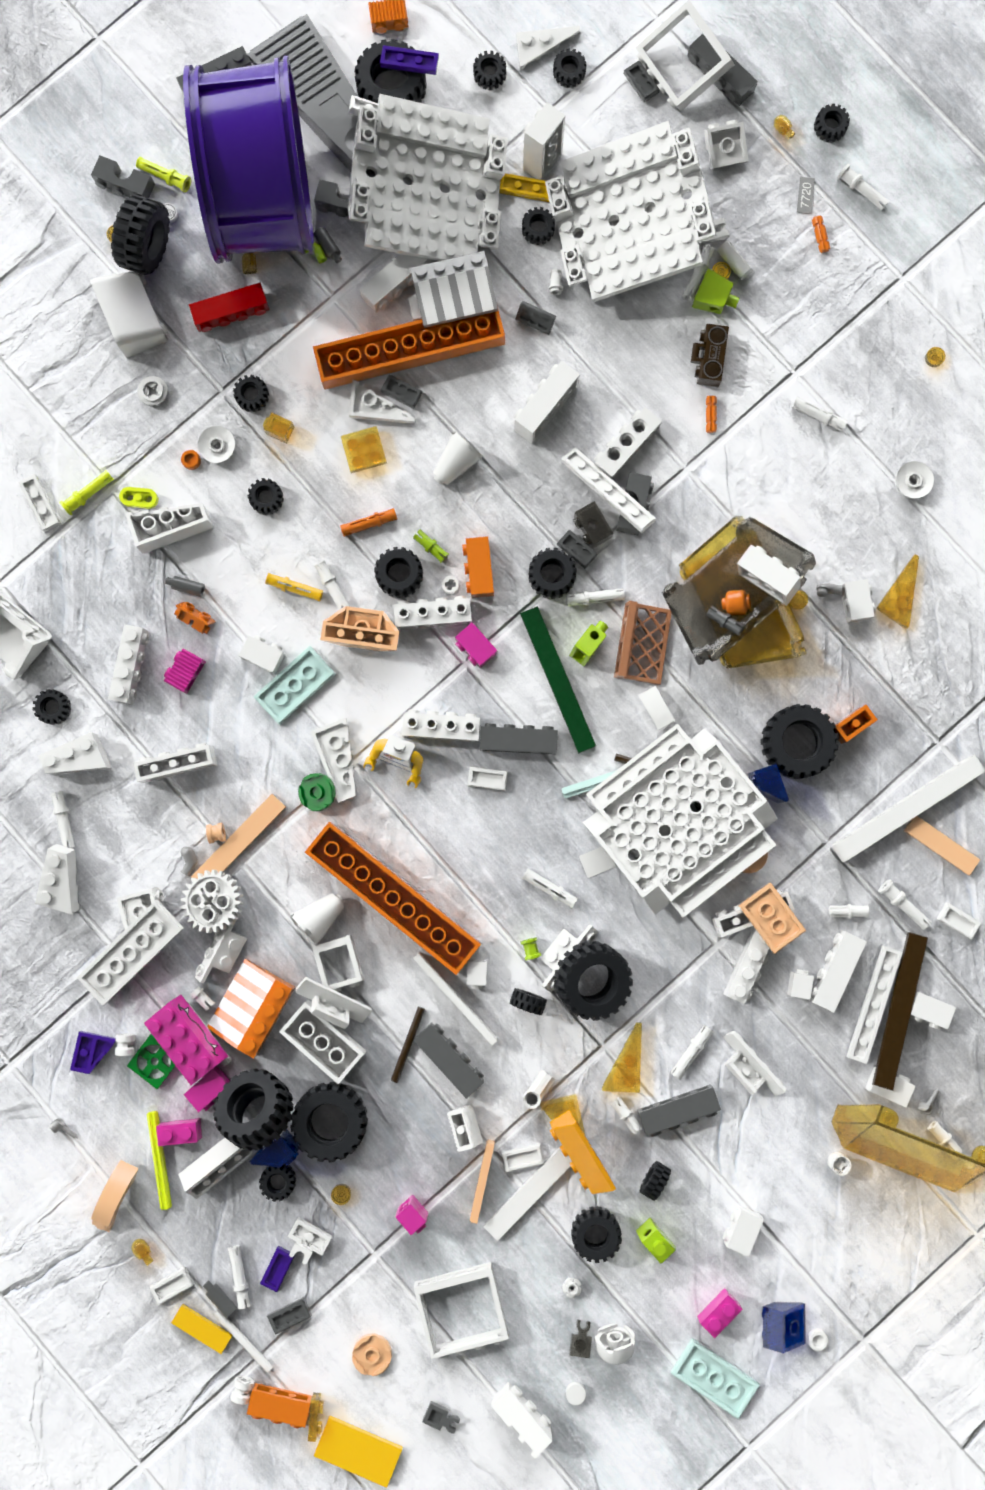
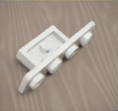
[195,912,247,984]
[540,924,598,992]
[296,977,372,1029]
[723,1031,787,1096]

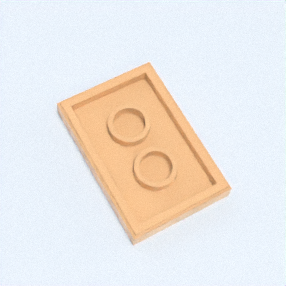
[738,882,806,954]

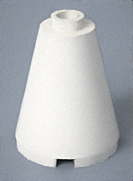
[433,431,483,485]
[290,894,345,946]

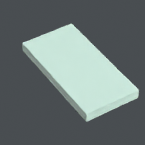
[254,646,336,725]
[671,1338,760,1420]

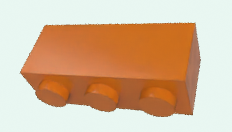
[462,536,494,598]
[247,1383,313,1428]

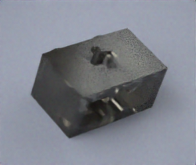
[573,501,614,549]

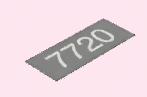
[797,177,815,214]

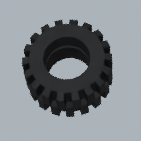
[374,547,423,598]
[528,548,577,599]
[571,1206,622,1263]

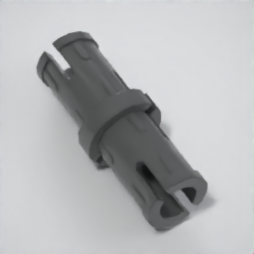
[706,606,746,636]

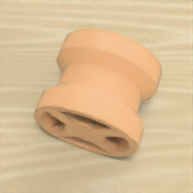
[206,822,226,844]

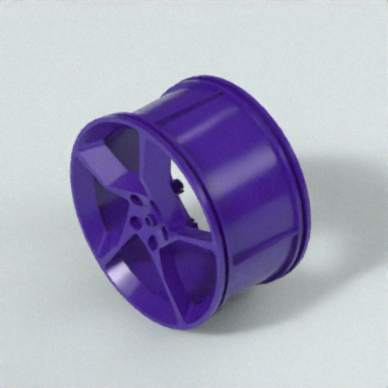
[183,56,315,264]

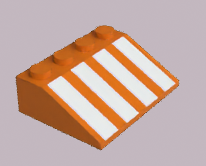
[207,959,295,1059]

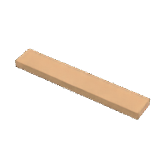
[191,794,286,879]

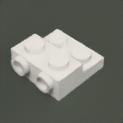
[704,119,749,169]
[117,887,164,930]

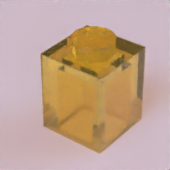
[263,412,295,444]

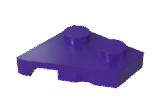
[70,1031,116,1074]

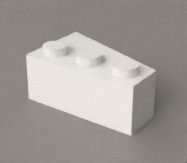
[38,732,112,775]
[492,1382,552,1459]

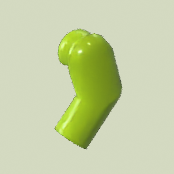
[306,242,327,263]

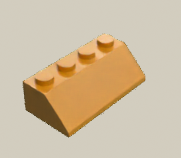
[549,1110,616,1194]

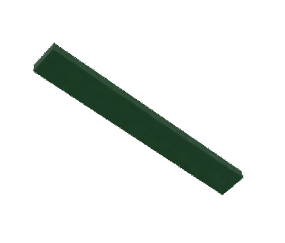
[520,606,596,754]

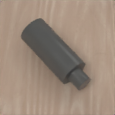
[314,227,342,263]
[165,576,205,597]
[203,1280,237,1318]

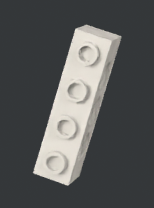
[594,407,662,480]

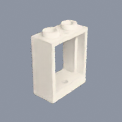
[312,935,364,992]

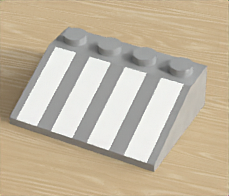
[410,251,498,328]

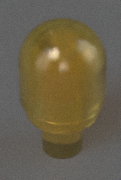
[773,115,795,139]
[131,1239,153,1266]

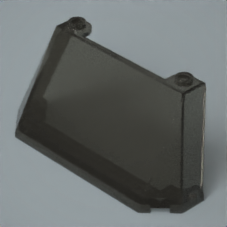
[662,516,816,665]

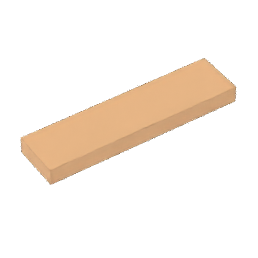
[904,816,980,876]
[470,1140,495,1224]

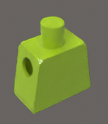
[692,268,740,314]
[569,621,608,666]
[636,1218,676,1264]

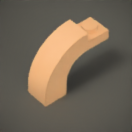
[91,1160,138,1232]

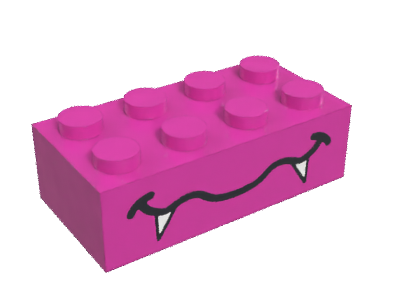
[144,994,228,1085]

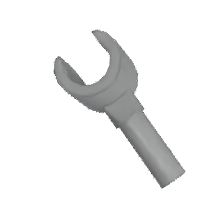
[918,1089,939,1115]
[49,1118,77,1139]

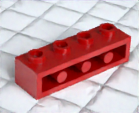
[189,282,270,332]

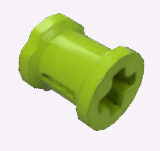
[520,937,542,961]

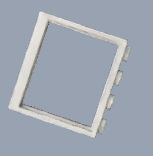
[635,0,735,112]
[414,1262,509,1359]

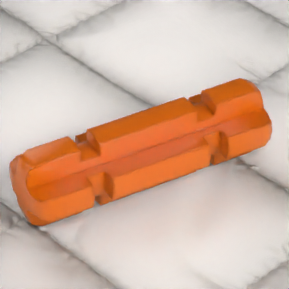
[812,215,830,253]
[706,396,717,433]

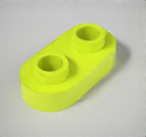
[119,487,159,509]

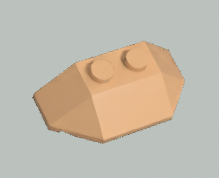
[320,606,399,651]

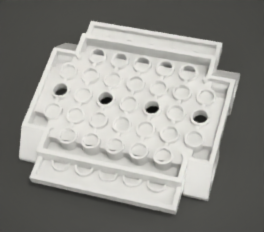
[348,94,508,261]
[545,121,716,302]
[583,724,778,918]

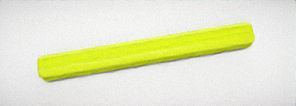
[147,1111,172,1210]

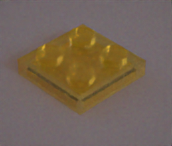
[340,426,387,473]

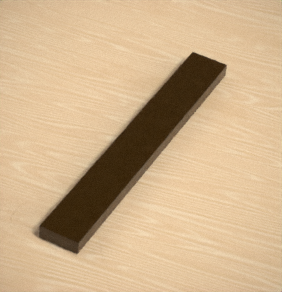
[872,932,928,1091]

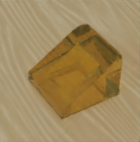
[242,253,257,274]

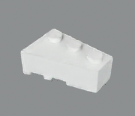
[35,844,80,914]

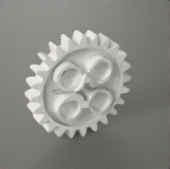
[181,870,243,933]

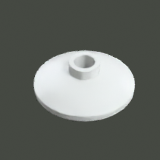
[197,426,235,463]
[895,461,934,499]

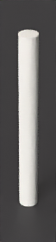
[213,1309,273,1373]

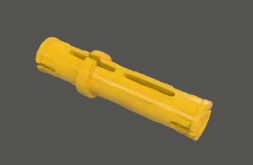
[265,573,323,602]

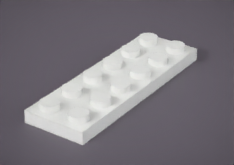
[77,900,184,1006]

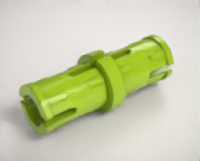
[413,529,449,563]

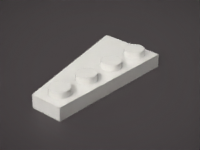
[311,718,357,803]

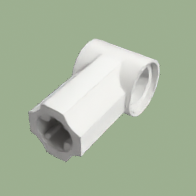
[523,1070,556,1109]

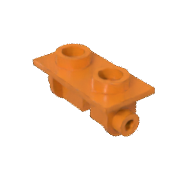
[174,602,216,634]

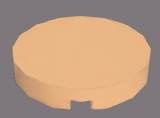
[352,1334,392,1376]

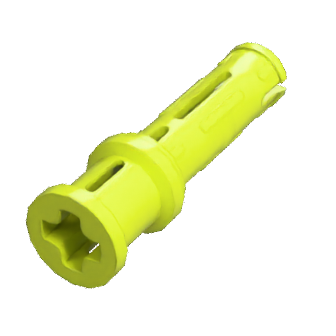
[136,157,192,193]
[59,470,114,516]

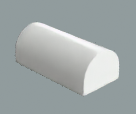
[717,241,753,280]

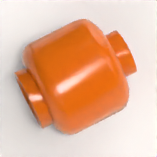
[722,590,751,616]

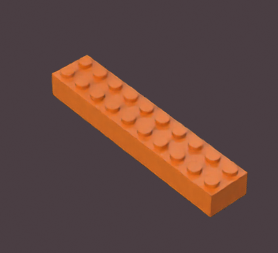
[313,306,505,390]
[305,822,481,975]

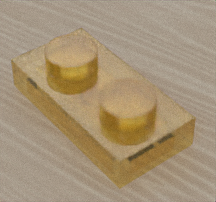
[308,1392,324,1442]

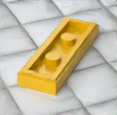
[499,173,549,202]
[171,1304,232,1354]

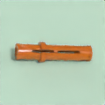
[340,508,398,537]

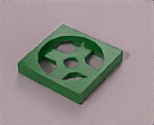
[127,1034,176,1089]

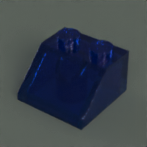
[747,764,789,803]
[249,1129,300,1167]
[762,1302,806,1353]

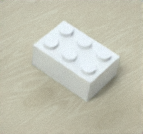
[737,545,800,606]

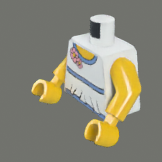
[363,735,423,788]

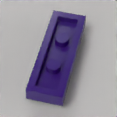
[380,45,439,75]

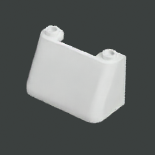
[90,271,168,358]
[0,594,52,680]

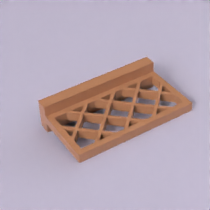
[614,601,672,685]

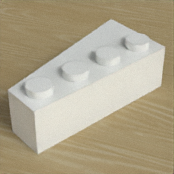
[125,503,214,554]

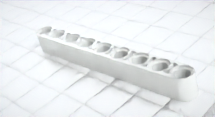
[832,754,985,862]

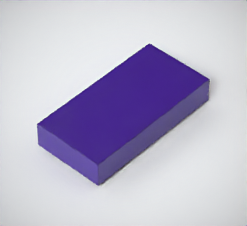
[260,1246,296,1292]

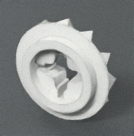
[138,376,168,407]

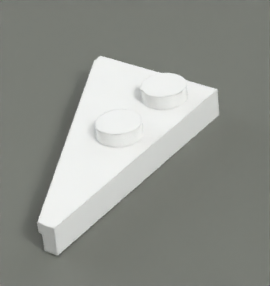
[516,26,580,70]
[349,380,415,424]

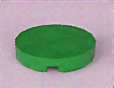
[298,773,336,811]

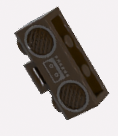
[691,324,729,387]

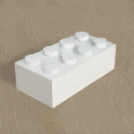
[522,102,566,180]
[514,361,580,444]
[279,1000,366,1084]

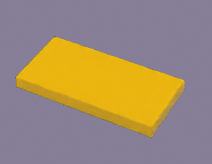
[314,1416,403,1488]

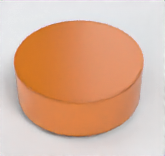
[181,450,201,470]

